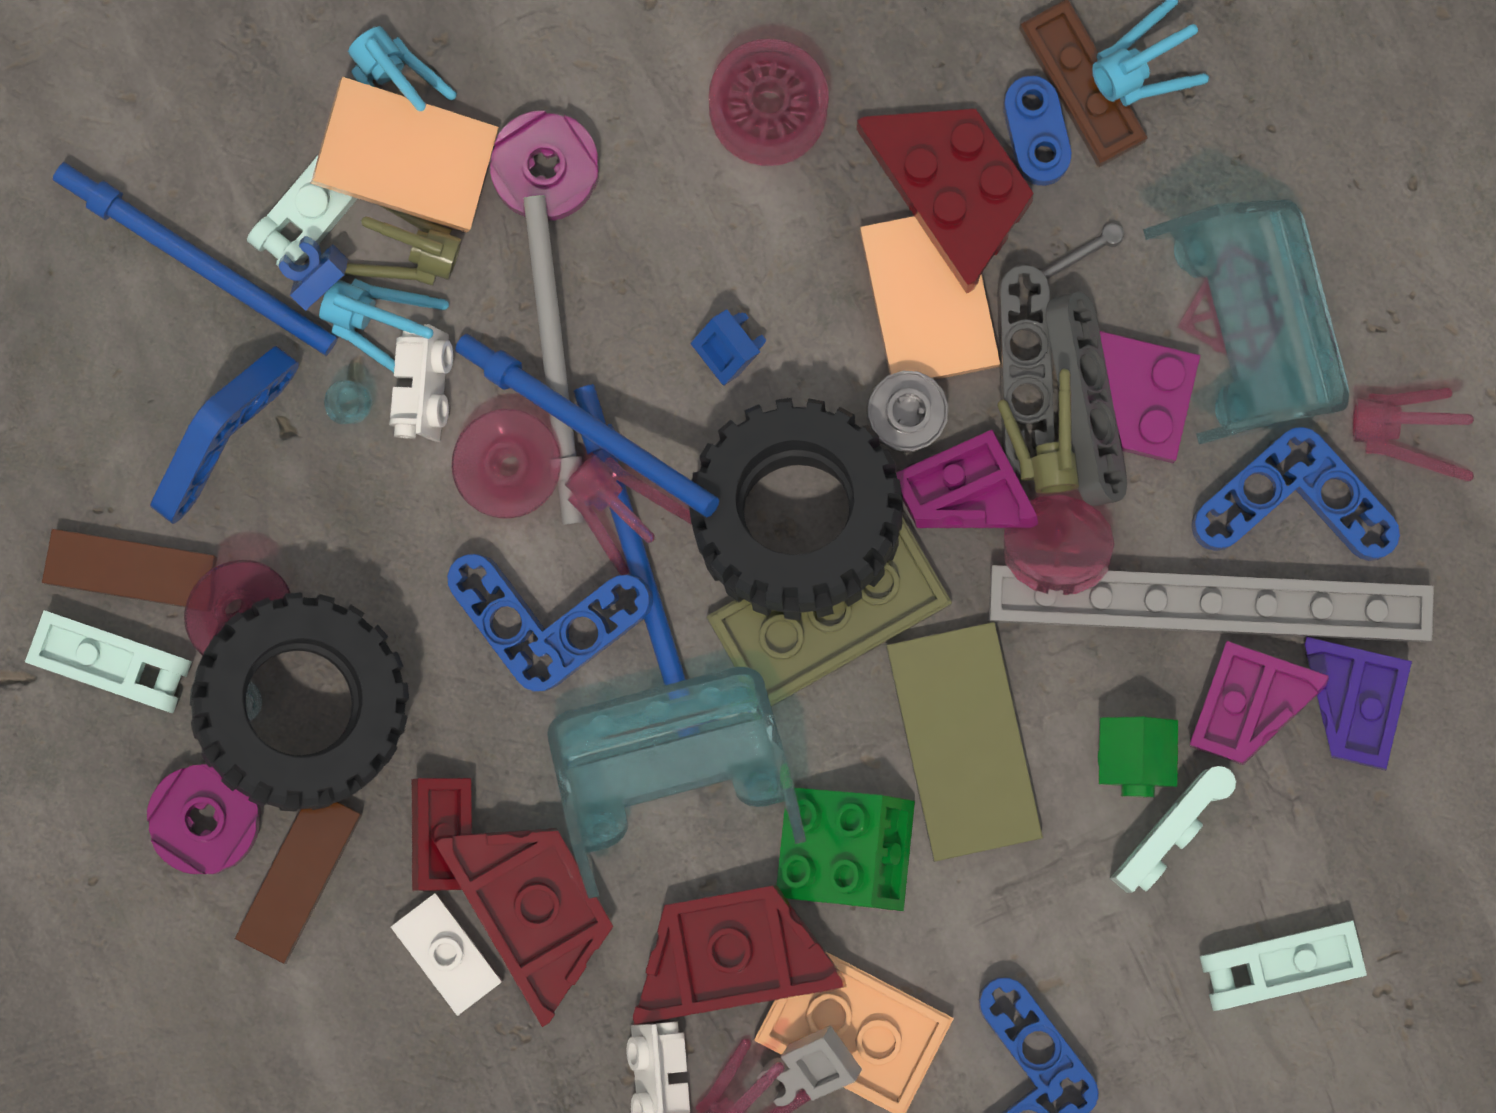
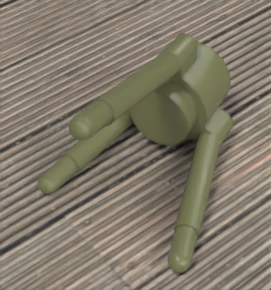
[345,206,462,286]
[998,368,1079,494]

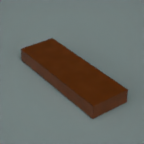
[1019,0,1148,167]
[42,529,217,611]
[234,802,363,964]

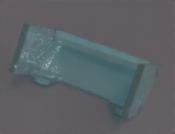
[1143,199,1349,444]
[547,667,806,899]

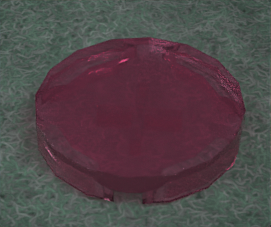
[1003,495,1114,595]

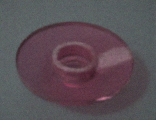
[452,409,561,519]
[184,560,291,655]

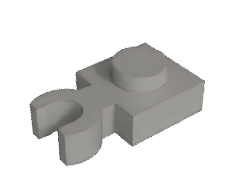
[757,1025,862,1106]

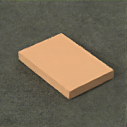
[310,77,499,233]
[860,216,1000,380]
[754,951,954,1113]

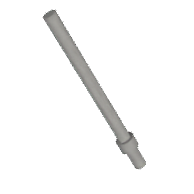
[523,195,584,525]

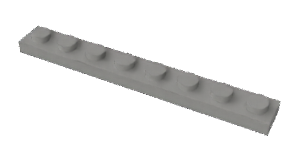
[988,565,1434,643]

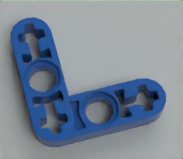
[150,346,299,524]
[1192,427,1400,561]
[447,554,653,691]
[978,977,1098,1113]

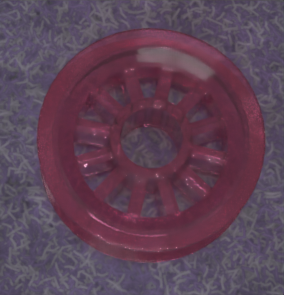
[709,39,829,166]

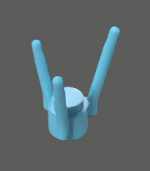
[1092,0,1209,106]
[348,26,457,111]
[319,279,449,373]

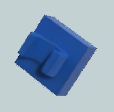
[279,236,348,311]
[690,309,766,386]

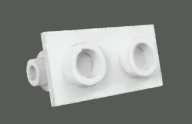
[389,324,453,442]
[627,1021,690,1113]

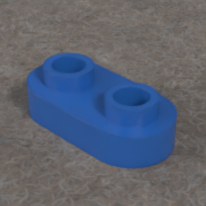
[1003,76,1071,186]

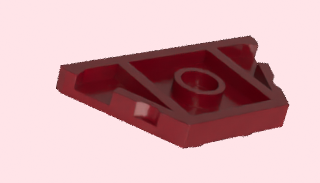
[857,109,1034,294]
[434,828,613,1027]
[633,885,847,1025]

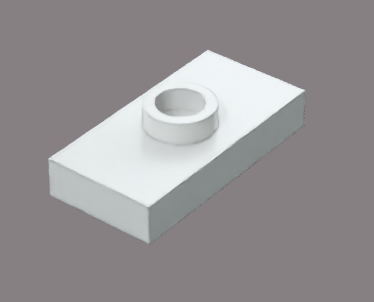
[391,893,503,1016]

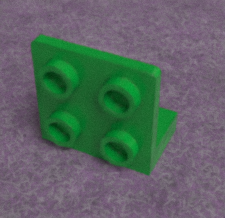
[776,787,915,911]

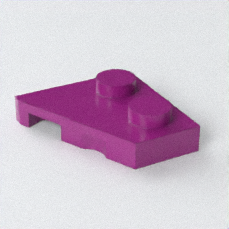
[1100,331,1201,463]
[896,430,1038,528]
[1190,641,1329,765]

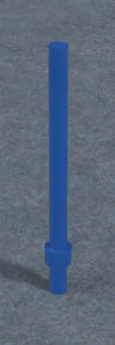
[53,162,338,356]
[455,334,719,517]
[573,384,692,704]

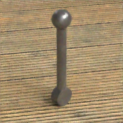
[1023,223,1124,291]

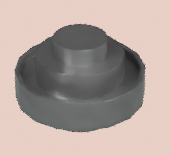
[867,371,948,452]

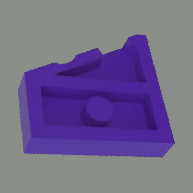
[1305,637,1412,771]

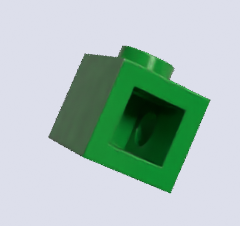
[1097,717,1178,797]

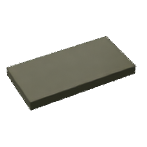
[706,517,952,713]
[886,622,1043,862]

